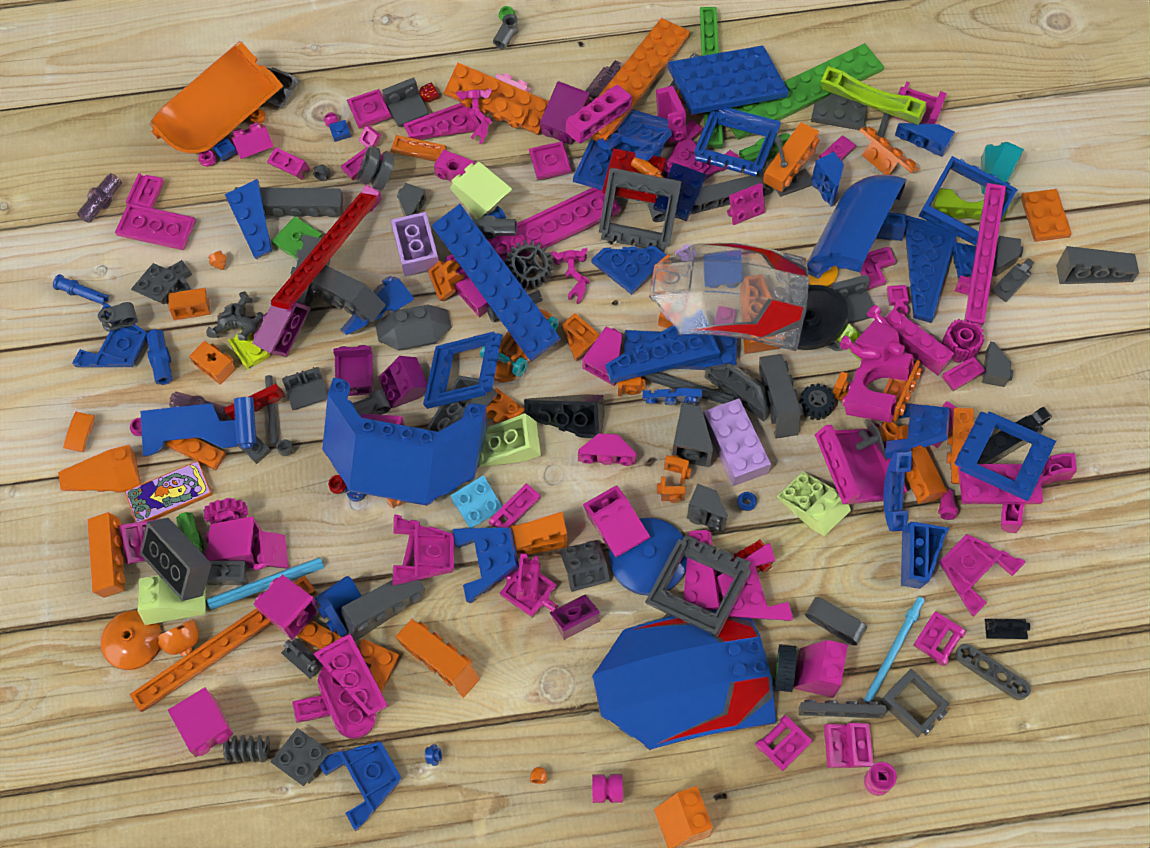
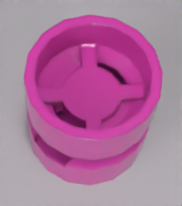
[864,762,897,796]
[592,774,623,803]

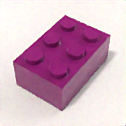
[252,300,311,357]

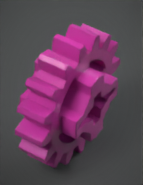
[203,498,248,524]

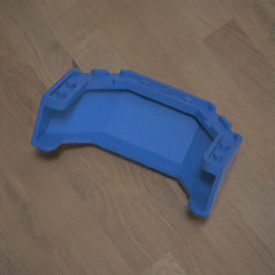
[322,378,487,506]

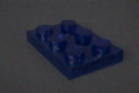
[653,163,707,221]

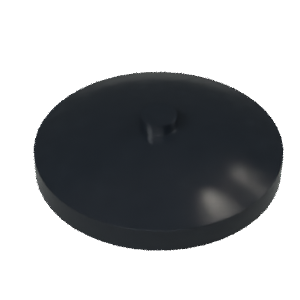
[780,285,849,350]

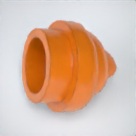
[208,251,227,270]

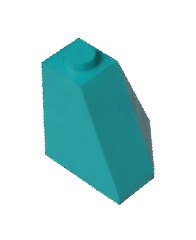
[981,142,1024,194]

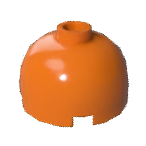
[156,619,199,657]

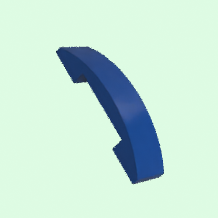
[883,451,912,532]

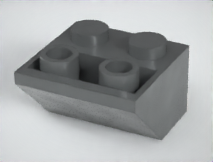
[687,483,728,533]

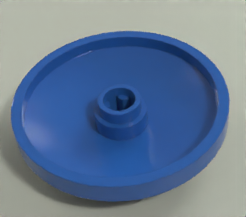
[609,518,687,596]

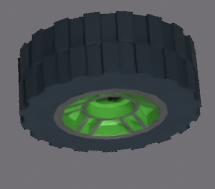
[775,644,796,692]

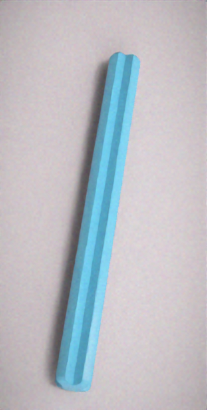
[207,558,324,609]

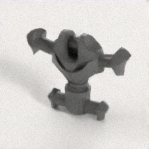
[206,291,264,341]

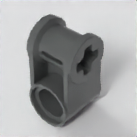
[98,302,138,332]

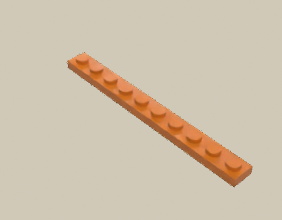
[129,575,317,712]

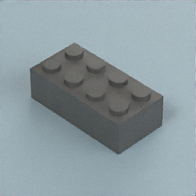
[311,265,386,323]
[140,517,212,601]

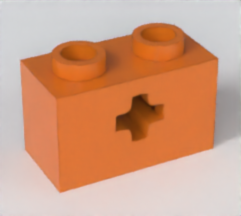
[189,340,236,385]

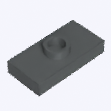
[776,169,812,197]

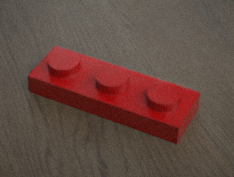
[224,384,285,420]

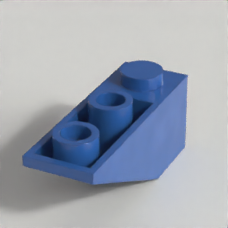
[895,123,955,157]

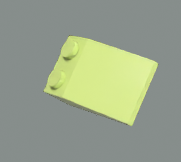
[479,413,541,467]
[138,575,206,625]

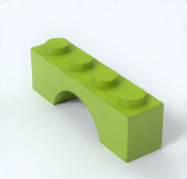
[931,188,1008,221]

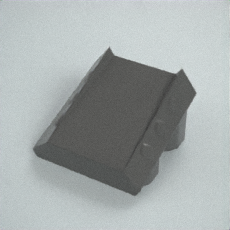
[266,67,300,108]

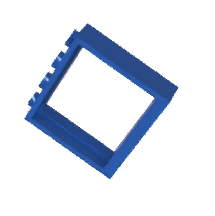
[919,156,1018,246]

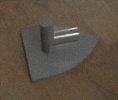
[855,419,888,461]

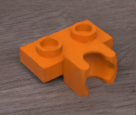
[428,260,464,302]
[486,388,525,425]

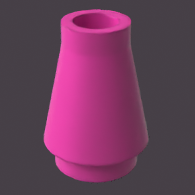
[938,489,959,520]

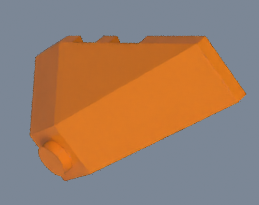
[58,445,141,493]

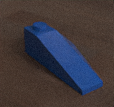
[340,276,414,335]

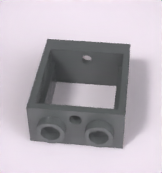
[880,669,949,738]

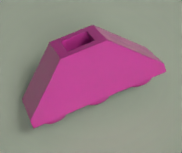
[578,433,636,466]

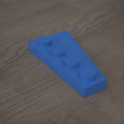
[225,179,272,259]

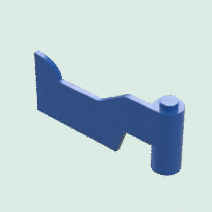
[140,397,257,457]

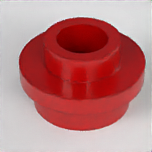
[328,475,347,494]

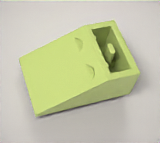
[777,471,851,536]

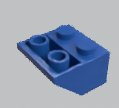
[811,152,844,206]

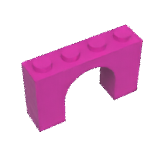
[843,353,914,422]

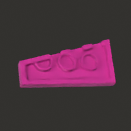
[313,634,388,717]

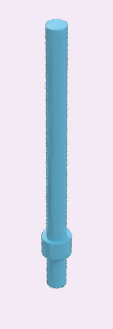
[863,596,925,704]

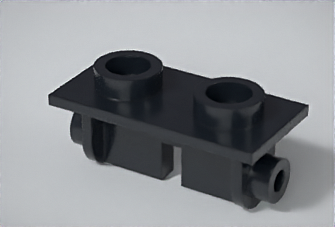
[984,618,1030,640]

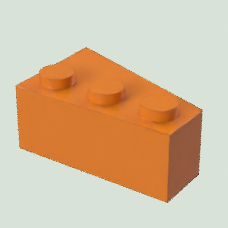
[508,512,568,557]

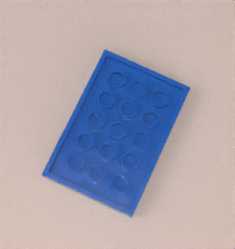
[667,45,789,115]
[573,109,668,202]

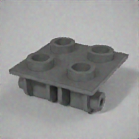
[131,263,182,304]
[282,366,328,411]
[270,728,331,786]

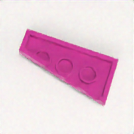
[404,103,480,140]
[683,530,721,610]

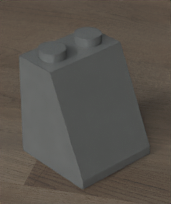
[672,403,713,468]

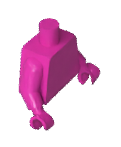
[840,305,905,362]

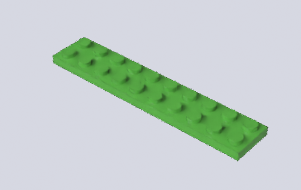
[729,43,884,140]

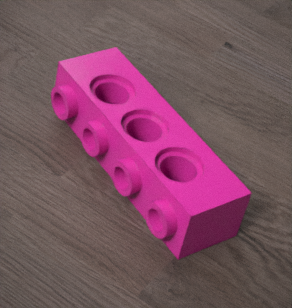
[566,84,632,144]

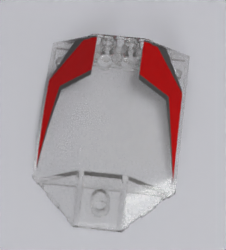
[649,243,809,351]

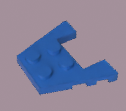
[597,122,672,161]
[72,303,147,367]
[885,403,950,459]
[453,528,519,603]
[320,742,402,831]

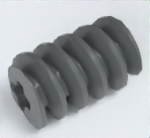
[223,735,270,762]

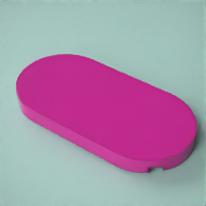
[317,666,376,739]

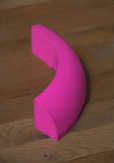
[1001,453,1077,533]

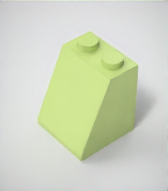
[450,162,512,219]

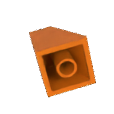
[654,786,713,848]

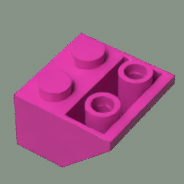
[230,122,274,159]

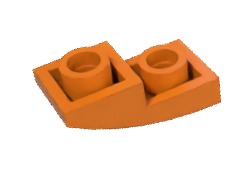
[63,411,95,452]

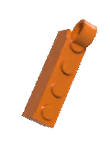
[877,421,947,504]

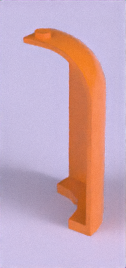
[149,41,283,153]

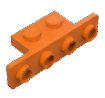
[859,126,919,175]
[883,360,922,422]
[946,408,974,484]

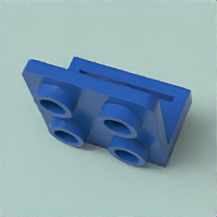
[315,576,361,637]

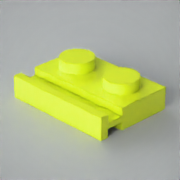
[228,332,270,370]

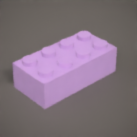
[703,399,771,486]

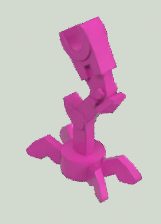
[456,89,492,144]
[551,248,589,304]

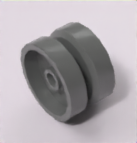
[357,145,395,191]

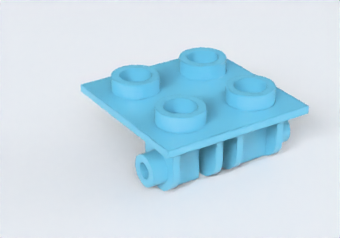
[450,475,502,528]

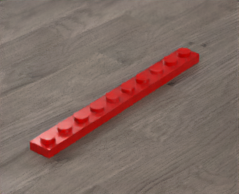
[271,193,377,310]

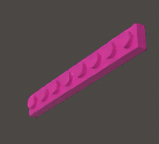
[964,183,1006,326]

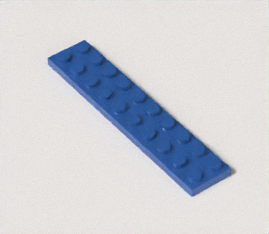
[431,204,561,362]

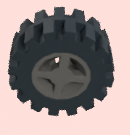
[799,383,835,420]

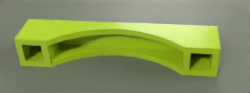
[821,66,926,125]

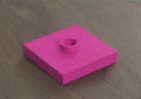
[347,89,391,129]
[529,141,571,180]

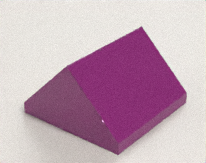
[550,595,600,640]

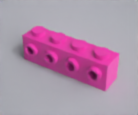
[885,309,954,376]

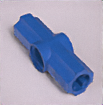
[146,329,172,385]

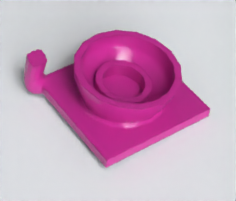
[253,531,289,570]

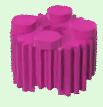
[942,319,984,363]

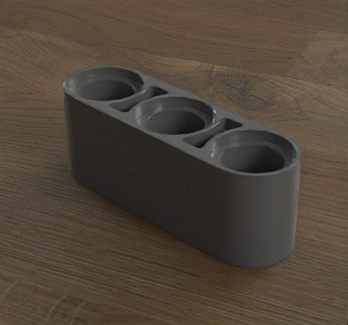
[805,597,867,646]

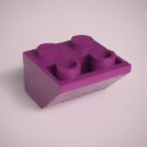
[378,356,428,408]

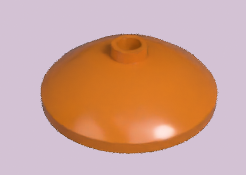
[100,610,162,670]

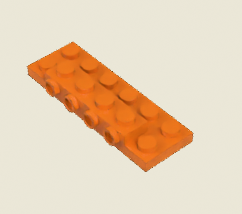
[444,62,549,135]

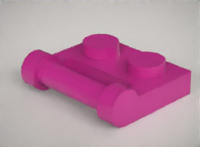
[913,611,966,666]
[755,715,812,772]

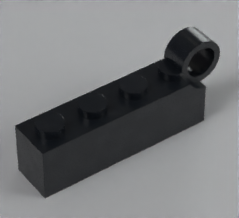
[977,407,1052,464]

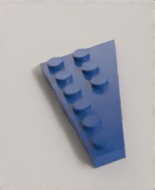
[905,215,956,323]
[605,309,720,384]

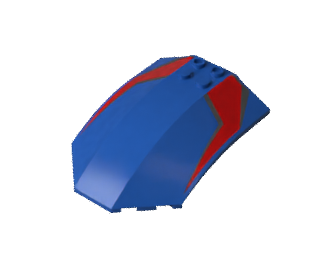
[592,610,776,750]

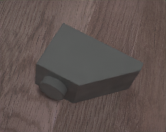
[397,183,426,217]
[992,236,1023,277]
[982,341,1013,387]

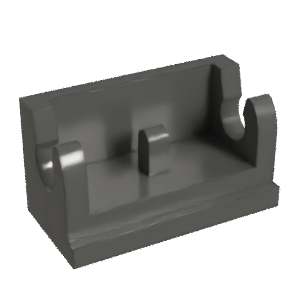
[207,561,249,585]

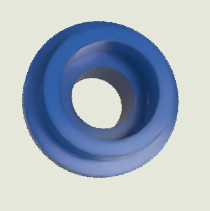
[737,492,757,511]
[425,744,442,766]

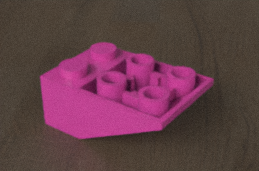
[583,485,650,557]

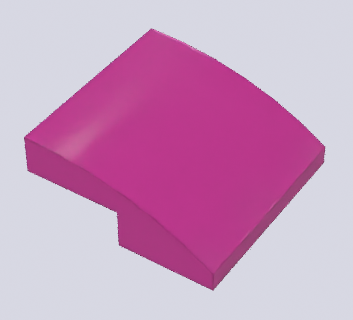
[824,723,873,768]

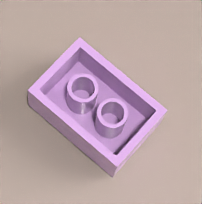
[391,212,439,276]

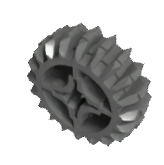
[504,240,554,289]

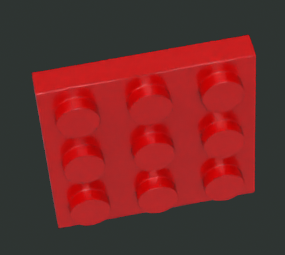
[602,149,666,203]

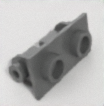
[281,638,323,679]

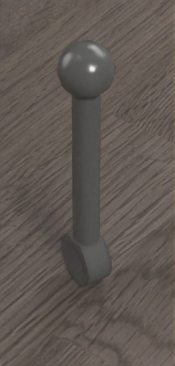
[775,137,787,168]

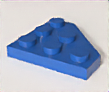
[591,246,666,295]
[642,388,702,406]

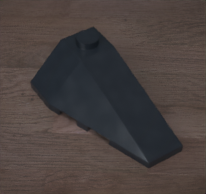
[524,394,605,438]

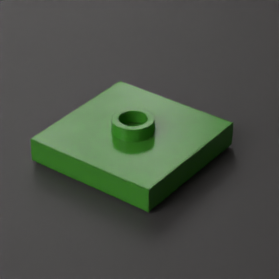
[272,216,323,260]

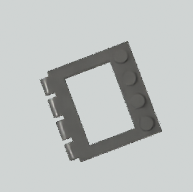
[599,167,682,252]
[645,535,751,637]

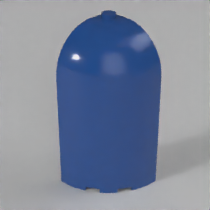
[804,174,907,279]

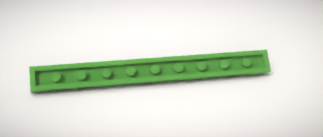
[699,7,723,149]

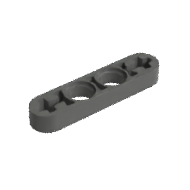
[955,644,1031,700]

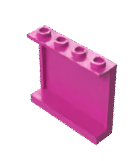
[815,423,907,504]

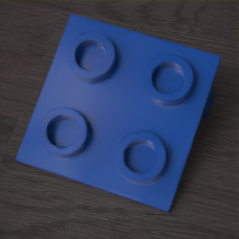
[952,242,976,279]

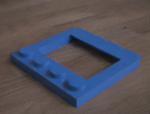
[694,108,781,177]
[423,331,502,409]
[954,412,1056,501]

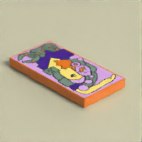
[125,461,212,522]

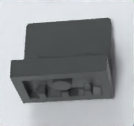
[382,77,429,127]
[831,275,873,324]
[560,540,610,592]

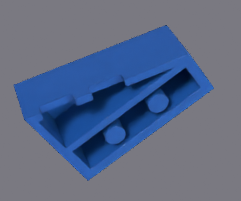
[901,521,949,589]

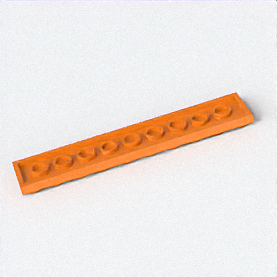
[590,18,690,141]

